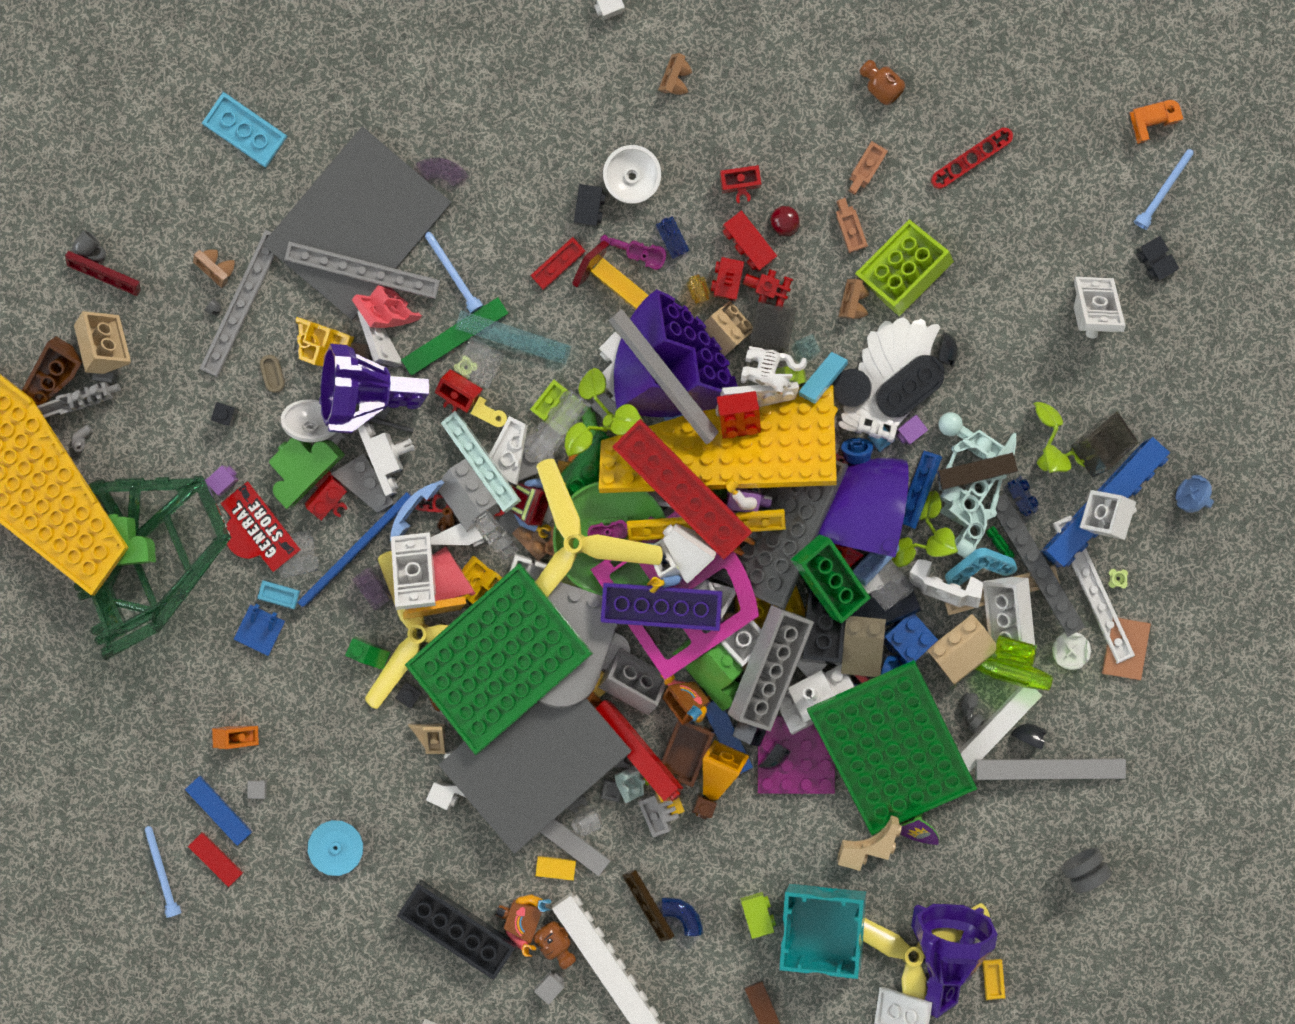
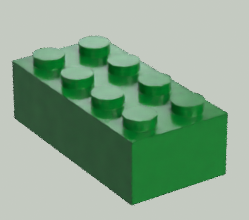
[790,534,871,623]

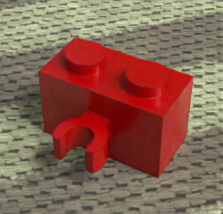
[719,165,762,204]
[710,257,744,301]
[434,369,483,413]
[304,475,347,521]

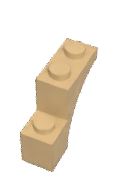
[837,816,902,871]

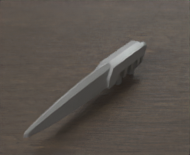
[37,382,121,418]

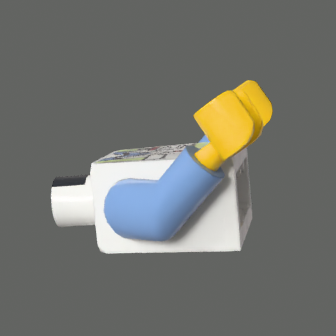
[636,539,683,593]

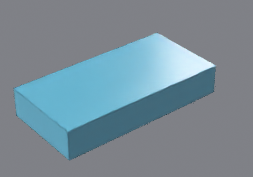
[257,580,300,609]

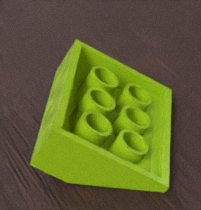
[855,219,954,316]

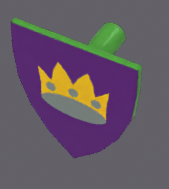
[900,813,939,845]

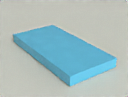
[201,92,288,168]

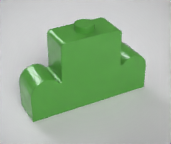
[269,438,345,509]
[108,514,156,566]
[672,638,743,711]

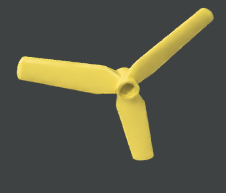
[535,459,663,597]
[365,551,448,709]
[863,903,990,1000]

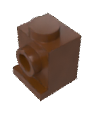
[692,794,717,819]

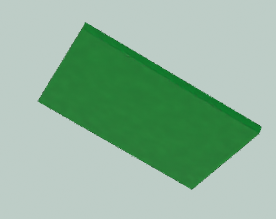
[405,564,593,755]
[807,660,977,835]

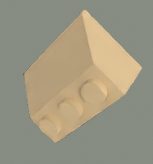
[74,311,131,374]
[927,614,1000,685]

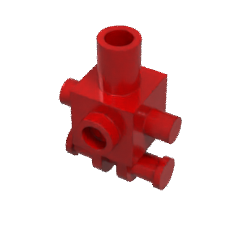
[743,269,793,309]

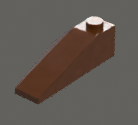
[22,336,83,406]

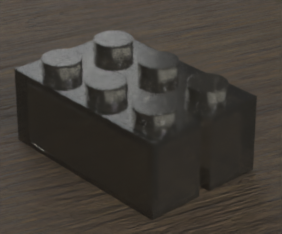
[748,300,797,367]
[1071,411,1139,478]

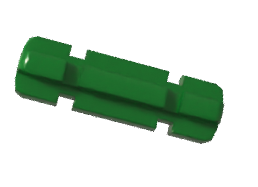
[986,526,1015,558]

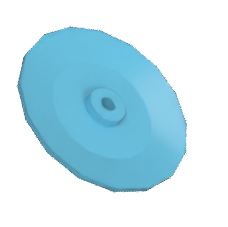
[308,820,363,876]

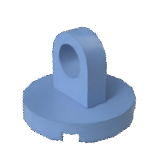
[1175,475,1214,513]

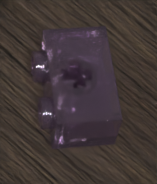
[352,567,392,610]

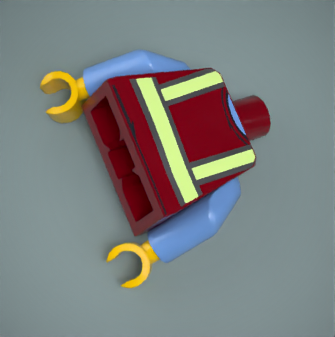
[510,478,566,538]

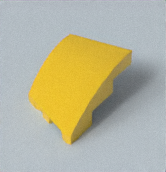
[296,317,354,366]
[462,556,502,604]

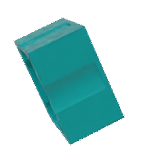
[779,884,867,979]

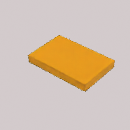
[402,596,466,620]

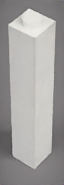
[959,681,1042,772]

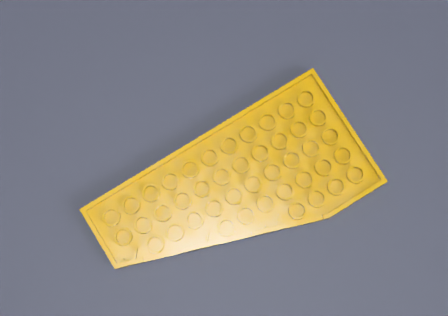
[0,374,129,596]
[599,385,837,493]

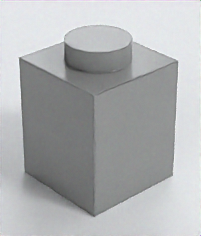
[534,970,565,1005]

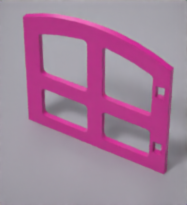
[590,511,759,680]

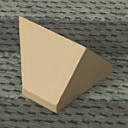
[408,724,445,754]

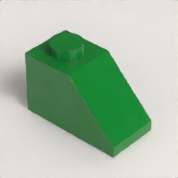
[345,637,391,670]

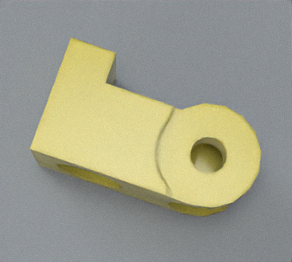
[470,396,507,427]

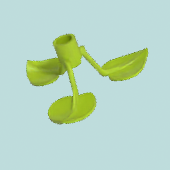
[565,368,644,457]
[1034,402,1098,473]
[889,490,958,568]

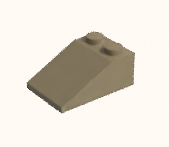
[841,616,886,677]

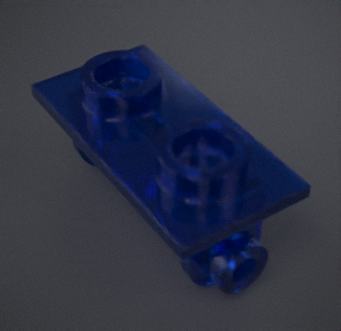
[656,216,690,259]
[1007,475,1039,517]

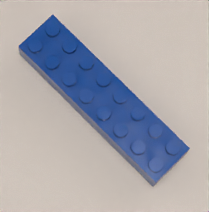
[1040,437,1170,568]

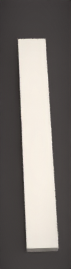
[1053,515,1135,664]

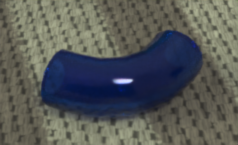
[662,897,703,937]

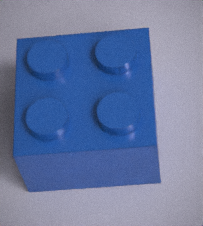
[884,614,938,665]

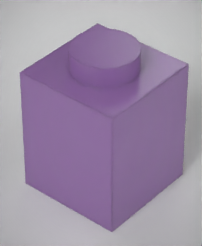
[896,415,928,445]
[205,465,238,495]

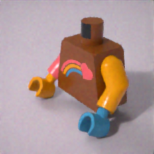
[660,674,711,725]
[496,894,551,957]

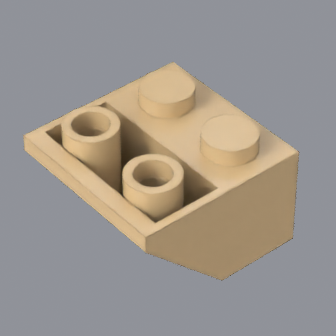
[704,301,755,357]

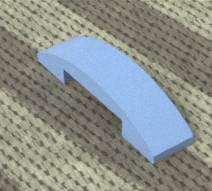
[390,480,445,541]

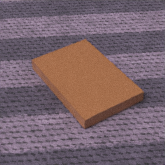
[1102,618,1151,680]

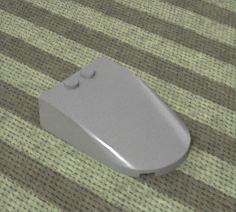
[539,582,618,708]

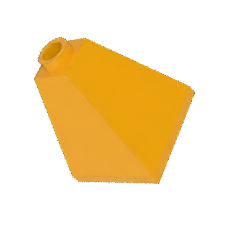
[703,740,749,800]

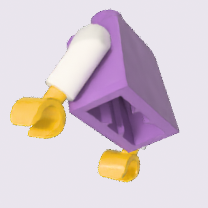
[725,478,772,512]

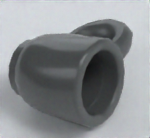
[71,230,106,262]

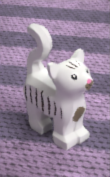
[741,346,807,394]

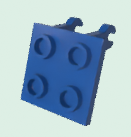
[234,604,285,656]

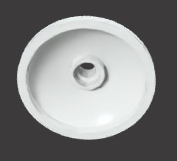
[603,145,661,204]
[281,400,336,442]

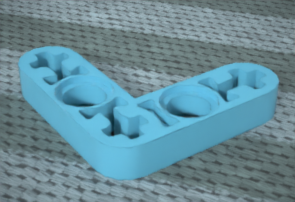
[945,548,1017,586]

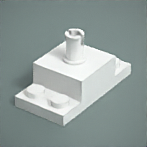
[1074,277,1126,339]
[358,422,415,496]
[391,532,436,610]
[779,664,855,735]

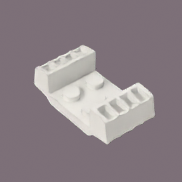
[909,559,983,608]

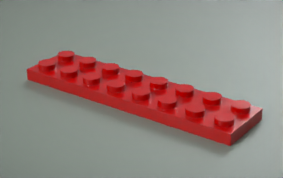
[612,419,752,560]

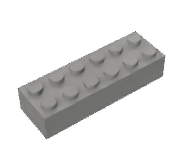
[728,605,814,731]

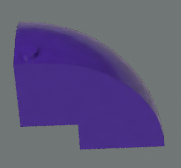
[614,289,738,417]
[817,458,909,557]

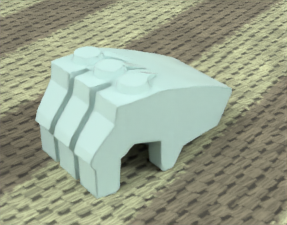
[615,766,645,803]

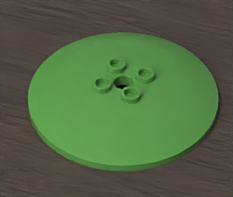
[553,481,666,596]

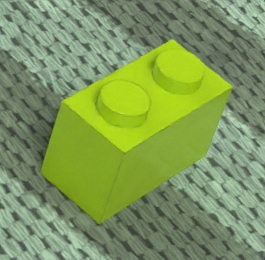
[740,892,776,939]

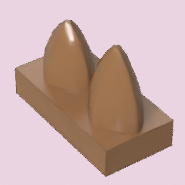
[658,53,692,95]
[193,249,235,288]
[838,279,870,319]
[512,526,547,561]

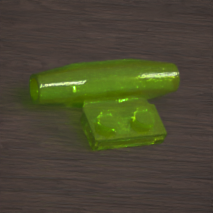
[975,635,1053,691]

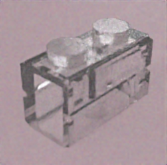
[571,805,602,837]

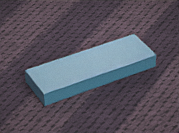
[799,352,848,404]

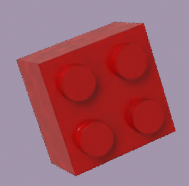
[717,391,761,439]

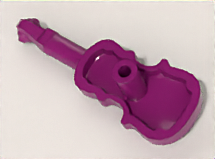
[600,235,666,270]
[587,516,655,539]

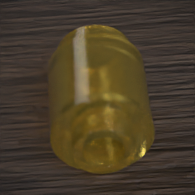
[686,274,710,304]

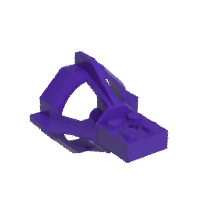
[319,344,429,433]
[911,904,998,1018]

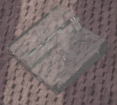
[454,336,505,389]
[278,530,319,579]
[865,560,916,611]

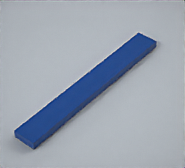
[297,492,412,607]

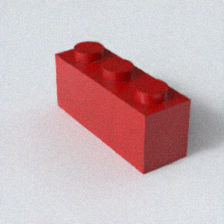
[722,210,777,272]

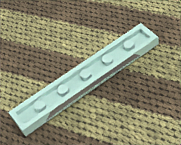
[441,411,521,513]

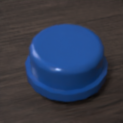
[841,438,873,465]

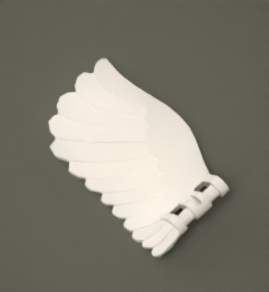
[839,317,940,443]

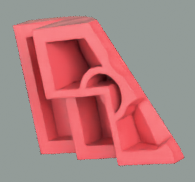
[352,285,422,328]
[432,546,476,601]

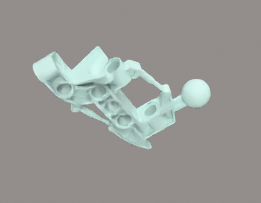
[938,412,1016,558]

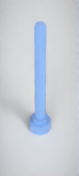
[1134,149,1193,230]
[425,232,483,314]
[145,826,182,918]

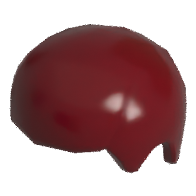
[770,206,800,237]

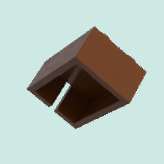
[661,718,715,788]

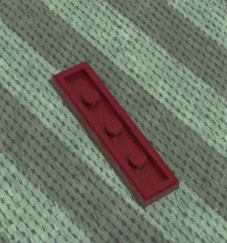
[65,251,141,296]

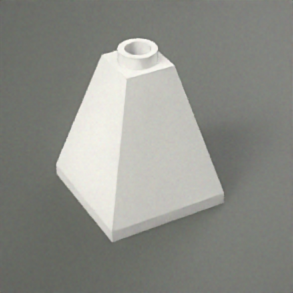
[663,523,716,584]

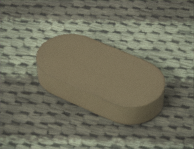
[260,355,285,393]

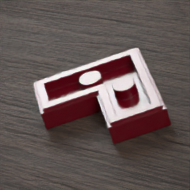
[572,240,610,288]

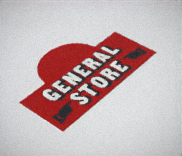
[220,481,301,572]

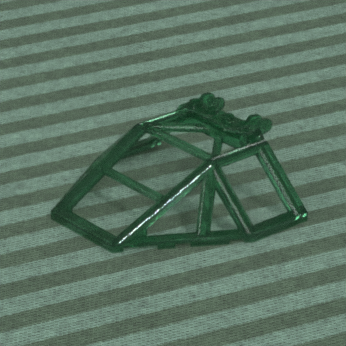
[74,476,232,660]

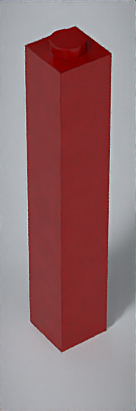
[596,700,683,802]

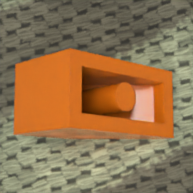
[212,726,259,749]

